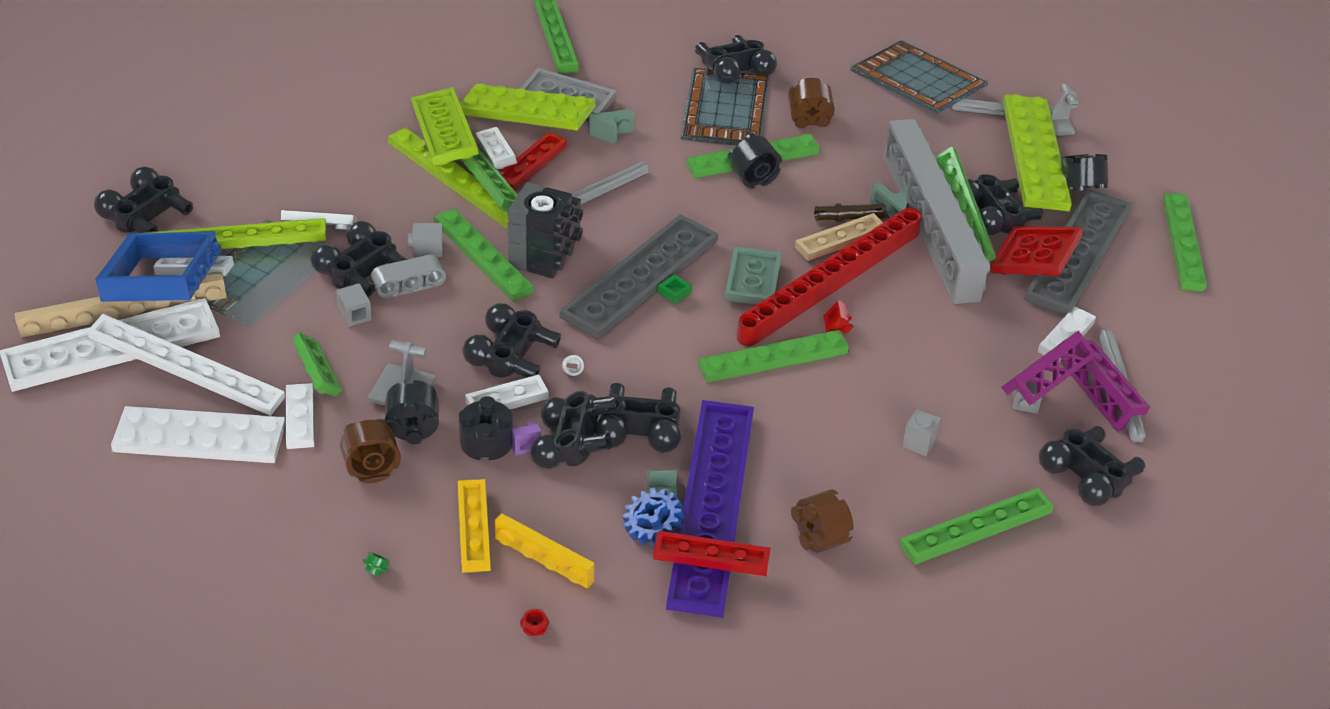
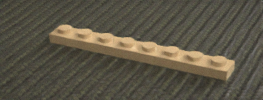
[15,273,227,338]

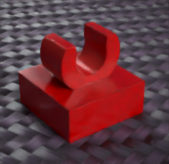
[823,300,853,333]

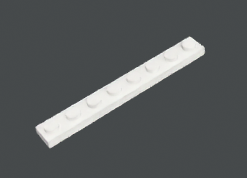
[87,314,285,416]

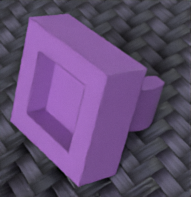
[512,421,541,455]

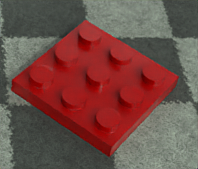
[990,226,1083,276]

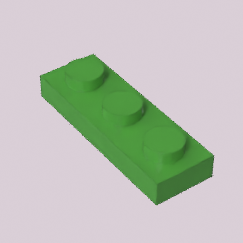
[292,332,343,397]

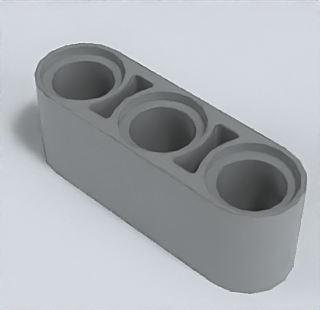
[371,255,447,298]

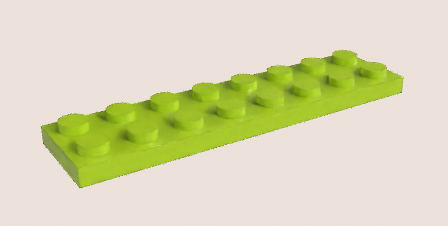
[1003,94,1072,211]

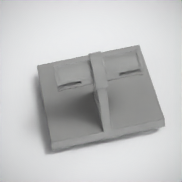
[1049,83,1079,136]
[367,339,436,406]

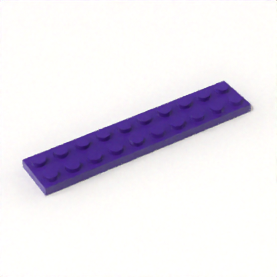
[666,400,754,618]

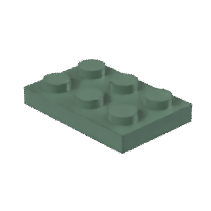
[724,246,782,305]

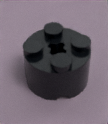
[728,133,782,189]
[1061,154,1109,191]
[385,380,439,444]
[459,396,513,460]

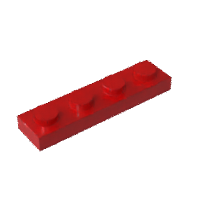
[499,132,567,191]
[653,531,771,577]

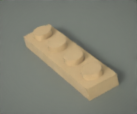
[795,213,883,261]

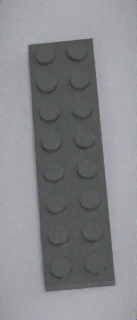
[1024,189,1132,315]
[560,214,718,340]

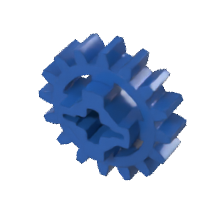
[622,487,684,546]

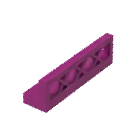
[1001,330,1097,406]
[1062,340,1150,431]

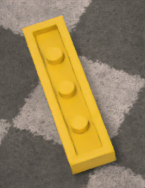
[458,479,491,573]
[495,513,595,589]

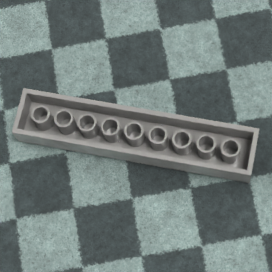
[883,119,990,305]

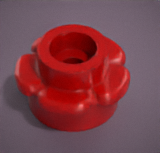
[520,609,549,636]

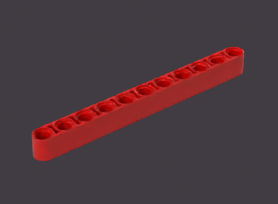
[737,208,922,346]

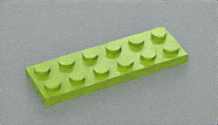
[460,83,596,130]
[411,87,479,165]

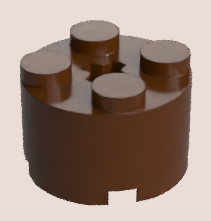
[788,78,835,128]
[340,419,401,483]
[791,489,854,553]

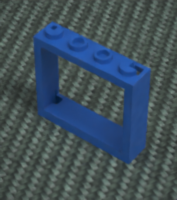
[95,232,221,302]

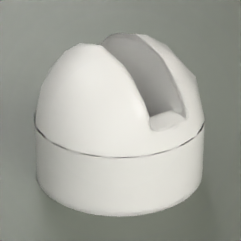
[562,355,584,376]

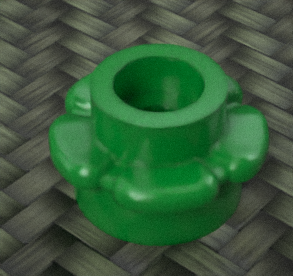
[363,552,390,576]

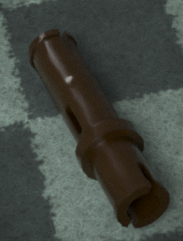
[814,203,886,222]

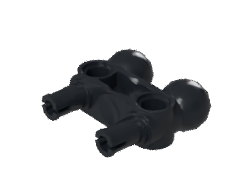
[695,35,777,84]
[94,166,193,233]
[968,174,1043,235]
[310,221,408,297]
[462,303,561,378]
[595,383,681,453]
[530,391,621,469]
[1039,426,1145,506]

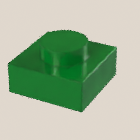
[658,274,693,305]

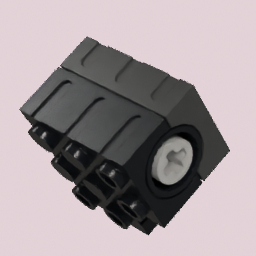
[508,182,583,279]

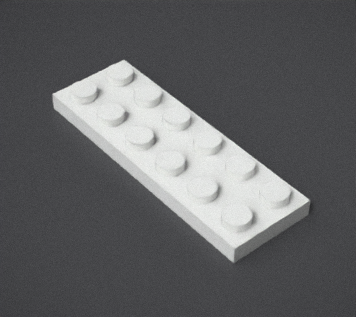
[111,406,286,463]

